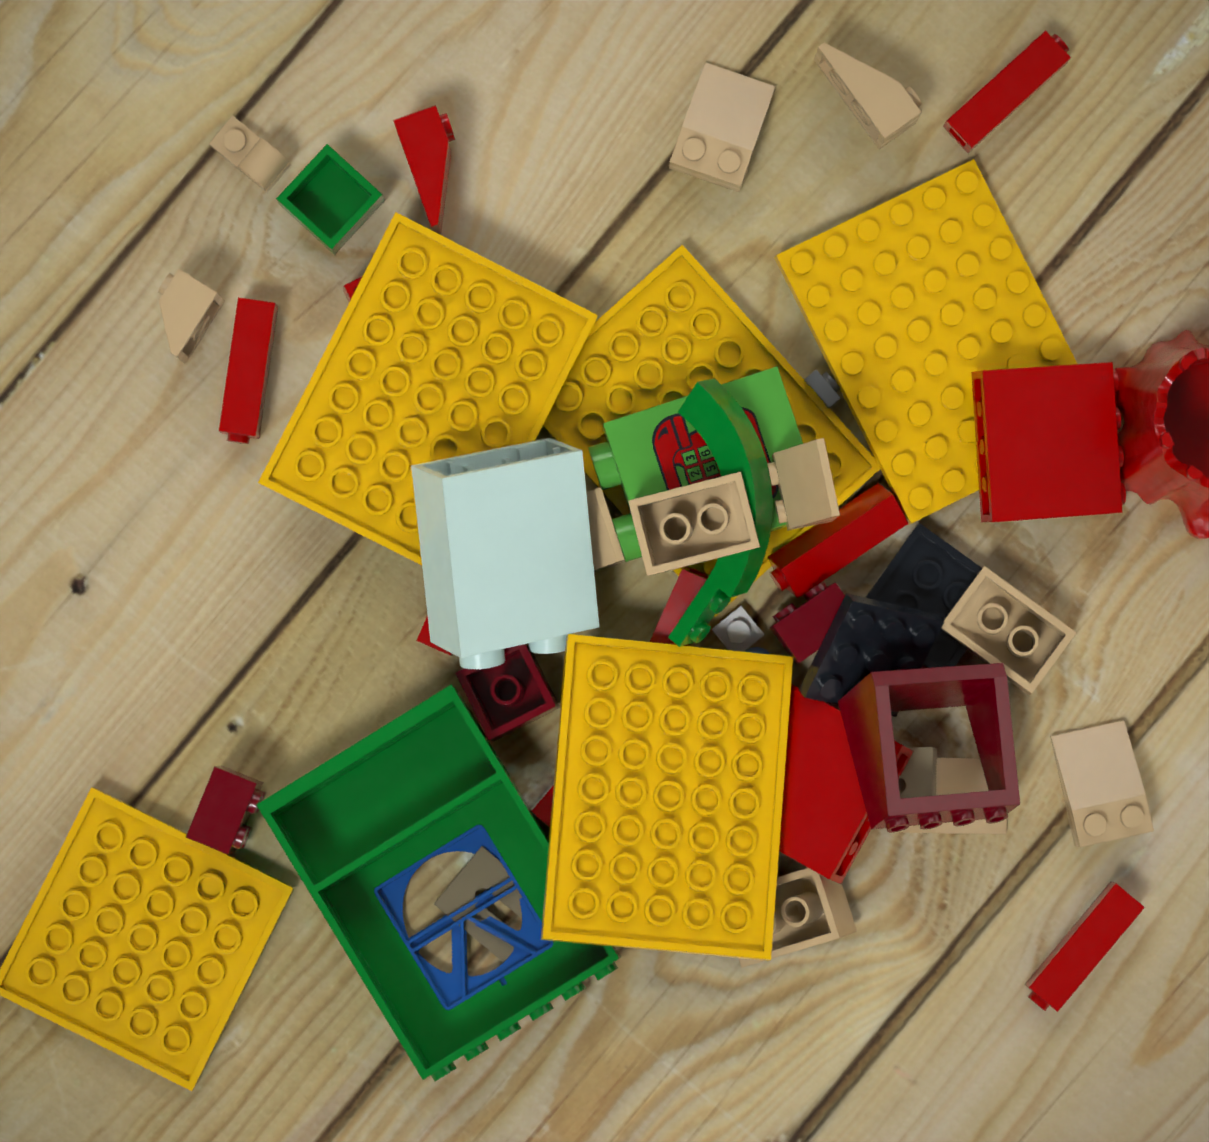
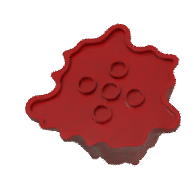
[1113,330,1209,539]

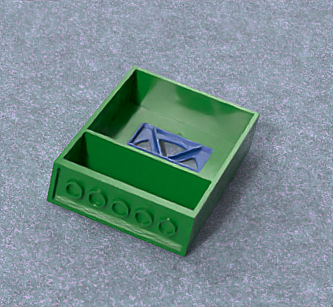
[256,684,621,1082]

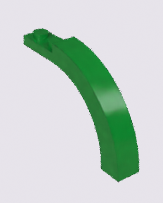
[668,378,773,647]

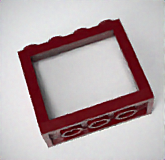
[838,663,1020,833]

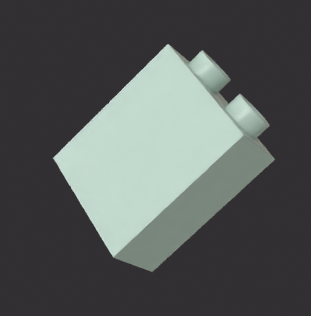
[411,438,599,669]

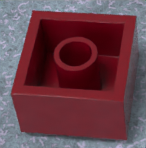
[770,581,845,664]
[455,643,560,742]
[186,766,266,854]

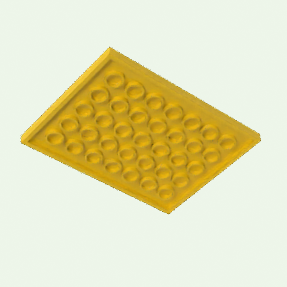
[774,159,1078,525]
[258,212,598,566]
[543,245,880,617]
[541,634,793,961]

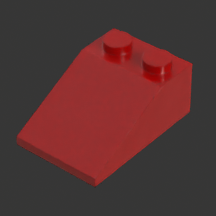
[393,105,455,235]

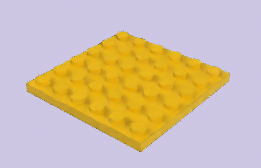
[0,787,295,1091]

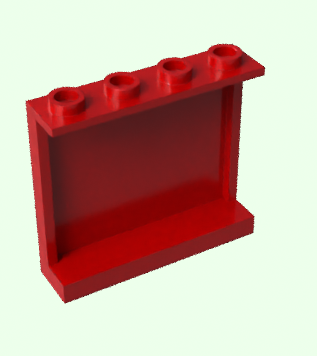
[971,362,1126,522]
[779,684,914,884]

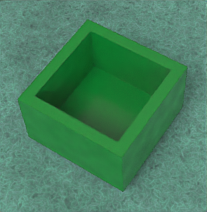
[276,144,385,255]

